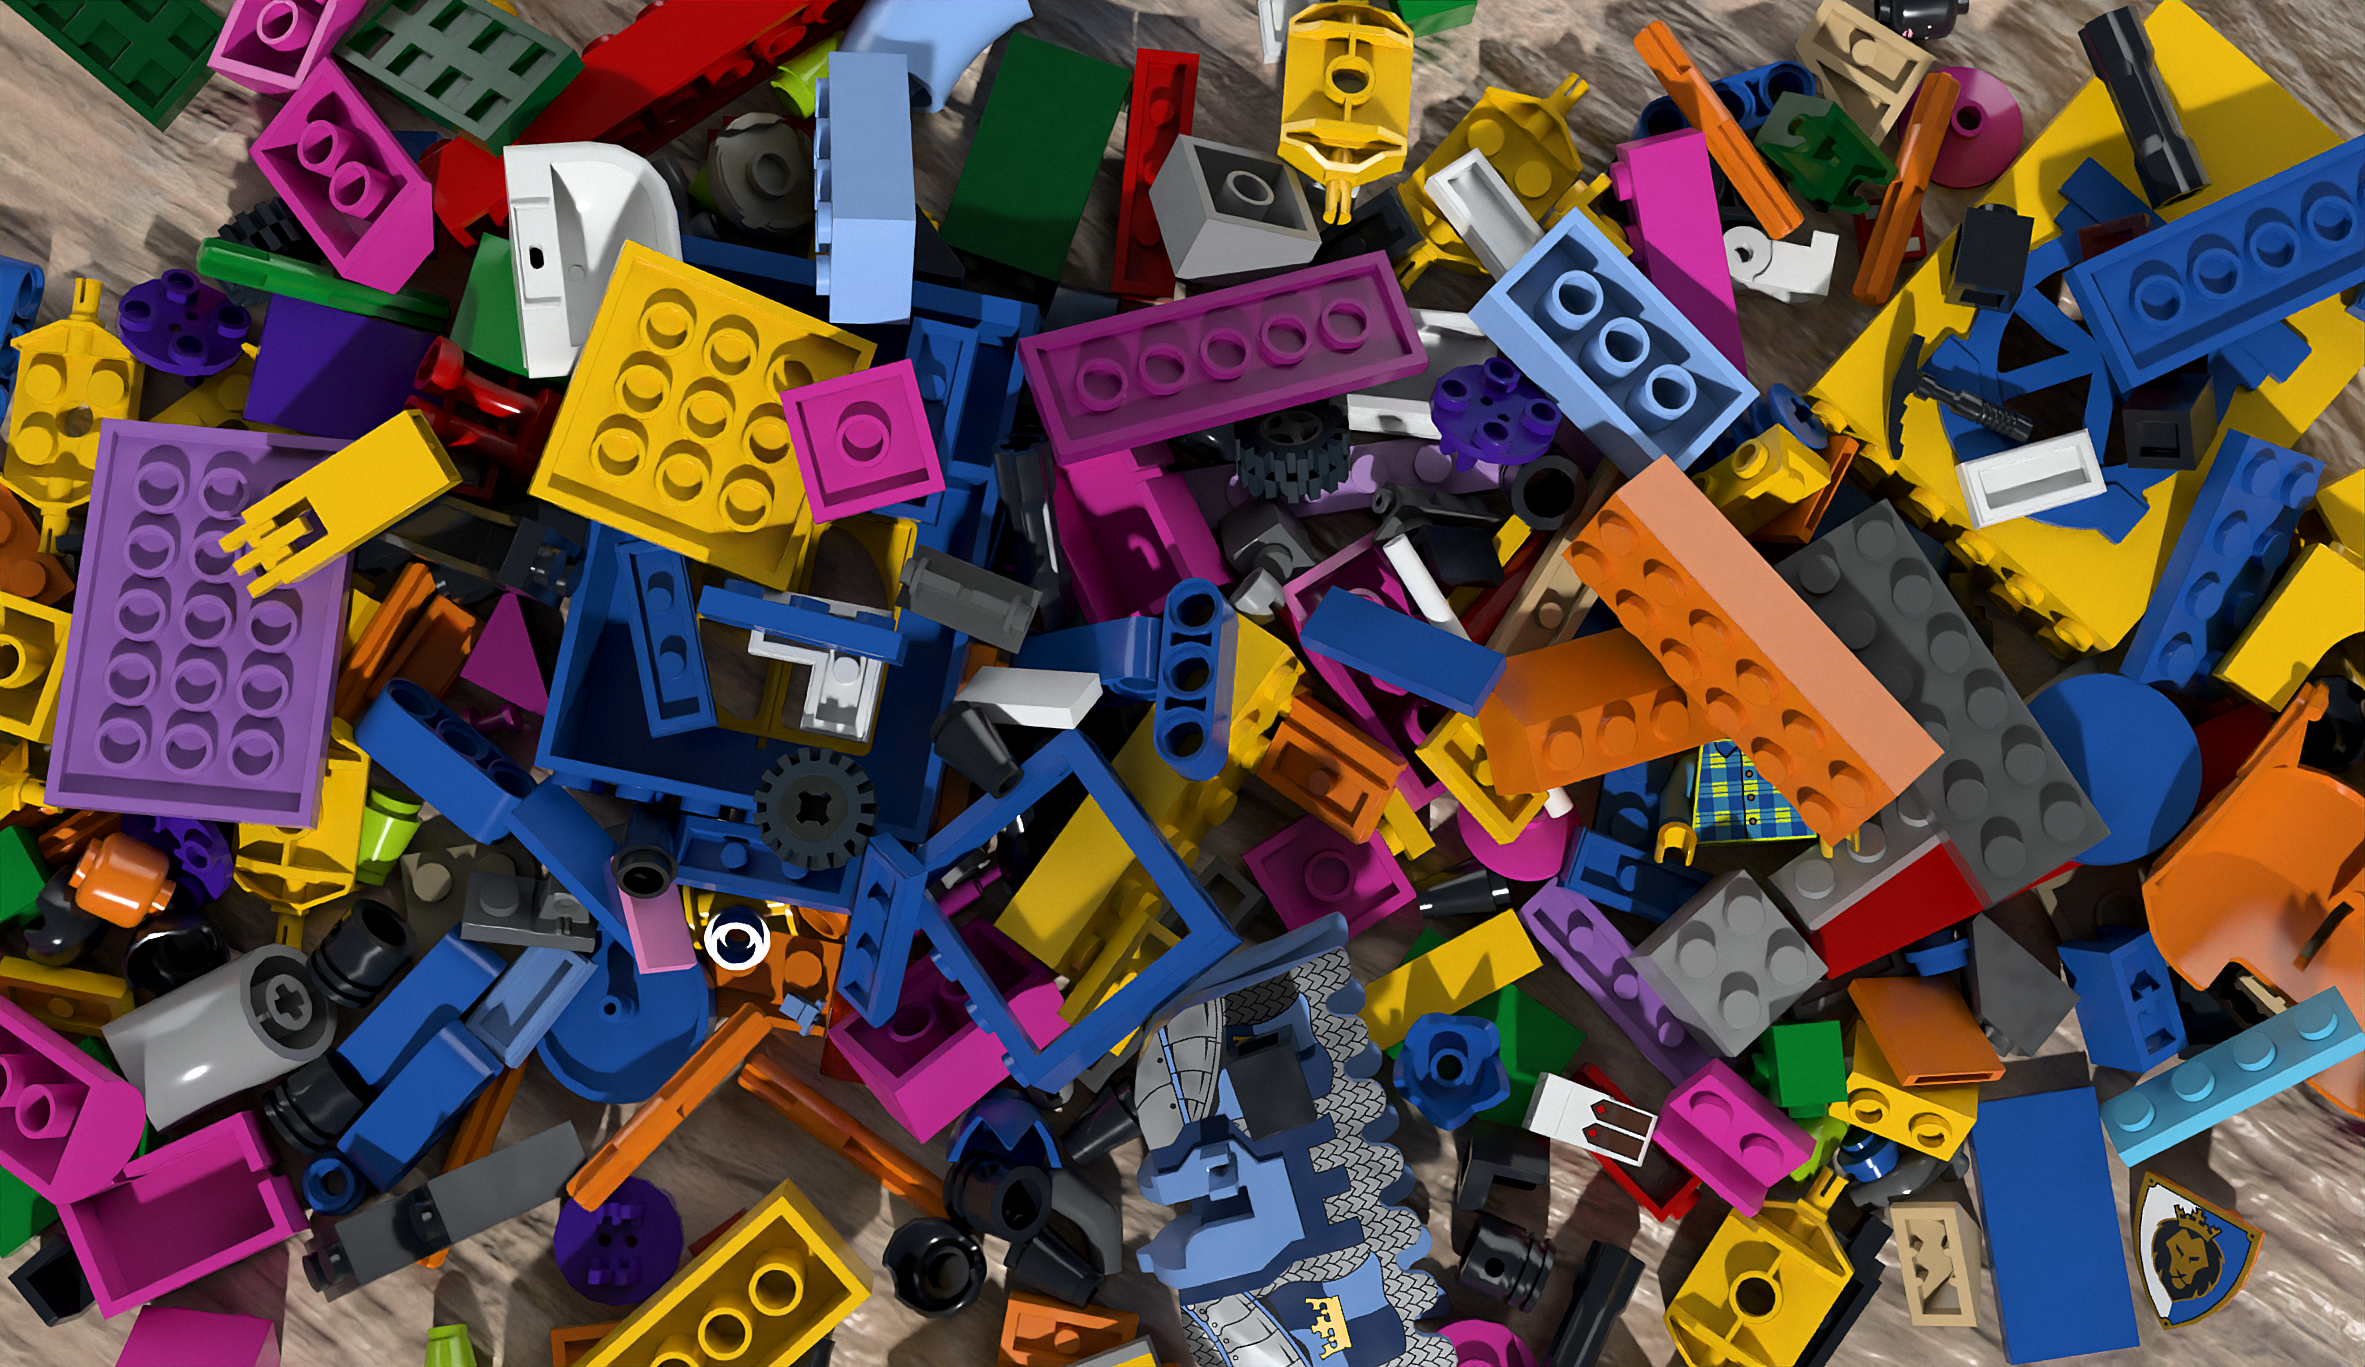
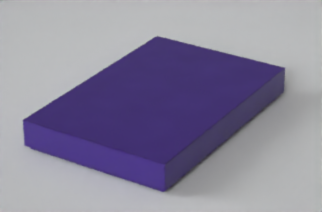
[242,293,444,441]

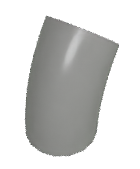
[101,943,337,1136]

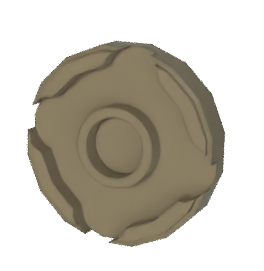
[705,112,817,239]

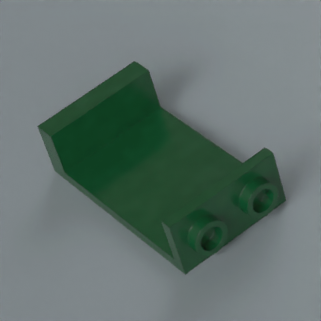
[940,31,1133,298]

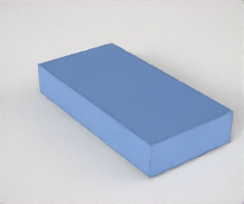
[464,946,599,1069]

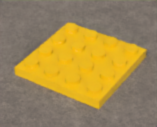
[526,239,878,592]

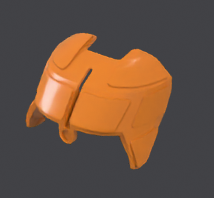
[2141,680,2365,1120]

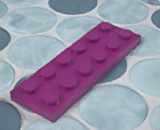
[1017,250,1429,467]

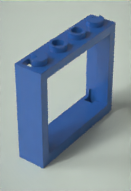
[912,727,1243,1094]

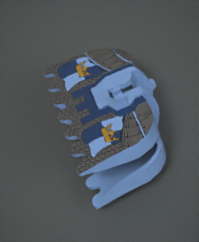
[1134,911,1458,1367]

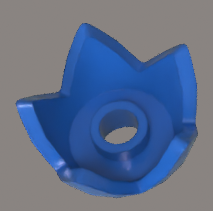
[1393,1012,1510,1131]
[946,1089,1062,1169]

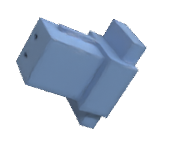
[779,992,828,1036]

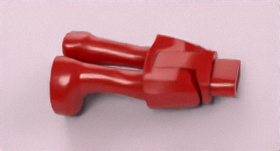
[402,336,564,488]

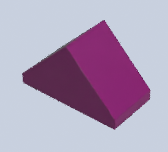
[459,592,553,718]

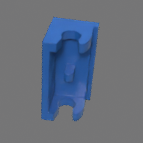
[2057,925,2189,1074]

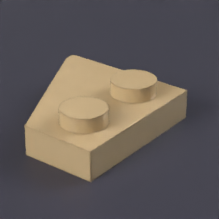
[1791,0,1936,148]

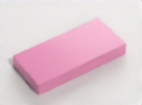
[610,856,697,974]

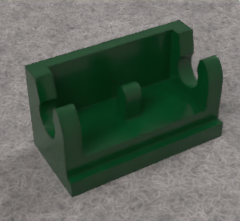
[1752,91,1899,214]

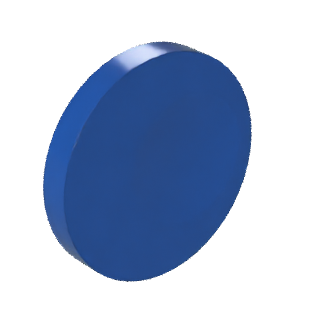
[2026,674,2202,865]
[536,920,718,1104]

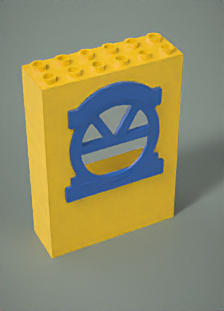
[1801,0,2365,662]

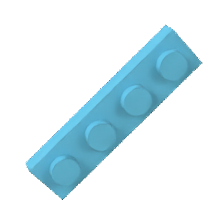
[2098,985,2365,1168]

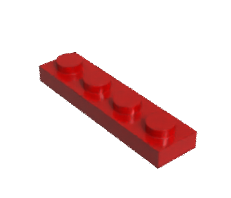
[1111,48,1200,303]

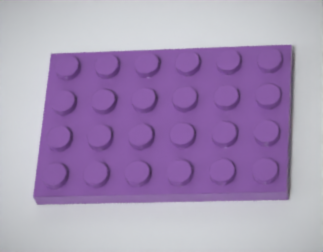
[43,418,356,830]

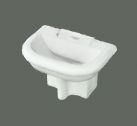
[503,141,683,379]

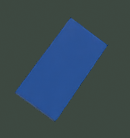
[1967,1085,2140,1365]

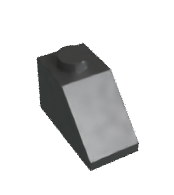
[1955,912,2082,1057]

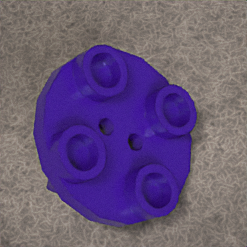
[115,269,251,389]
[1429,357,1562,473]
[121,813,234,911]
[553,1175,685,1306]

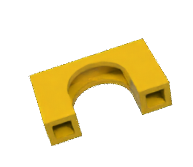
[2211,541,2365,713]

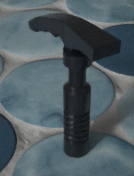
[1886,333,2035,460]

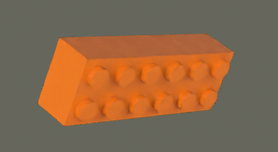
[1561,454,1944,848]

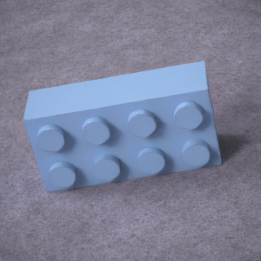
[813,51,916,325]
[1467,206,1760,480]

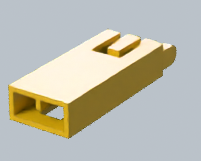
[218,409,464,599]

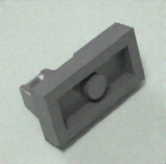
[460,871,597,953]

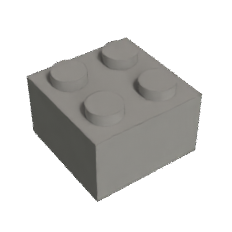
[1149,134,1322,288]
[1626,869,1829,1057]

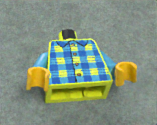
[1654,737,1860,866]

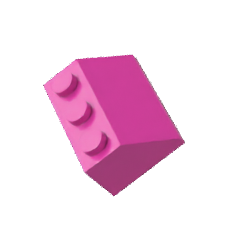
[248,56,434,295]
[827,914,1071,1144]

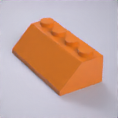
[1477,626,1728,796]

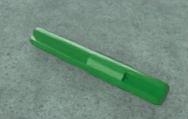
[196,237,451,334]

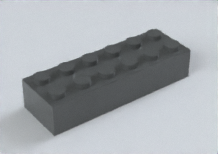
[1772,498,2112,911]

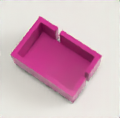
[1052,440,1235,625]
[55,1109,311,1320]

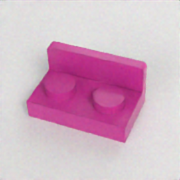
[1652,1057,1817,1218]

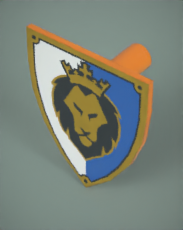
[2133,1169,2266,1330]

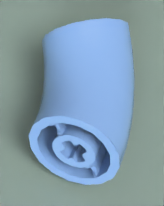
[835,0,1033,113]

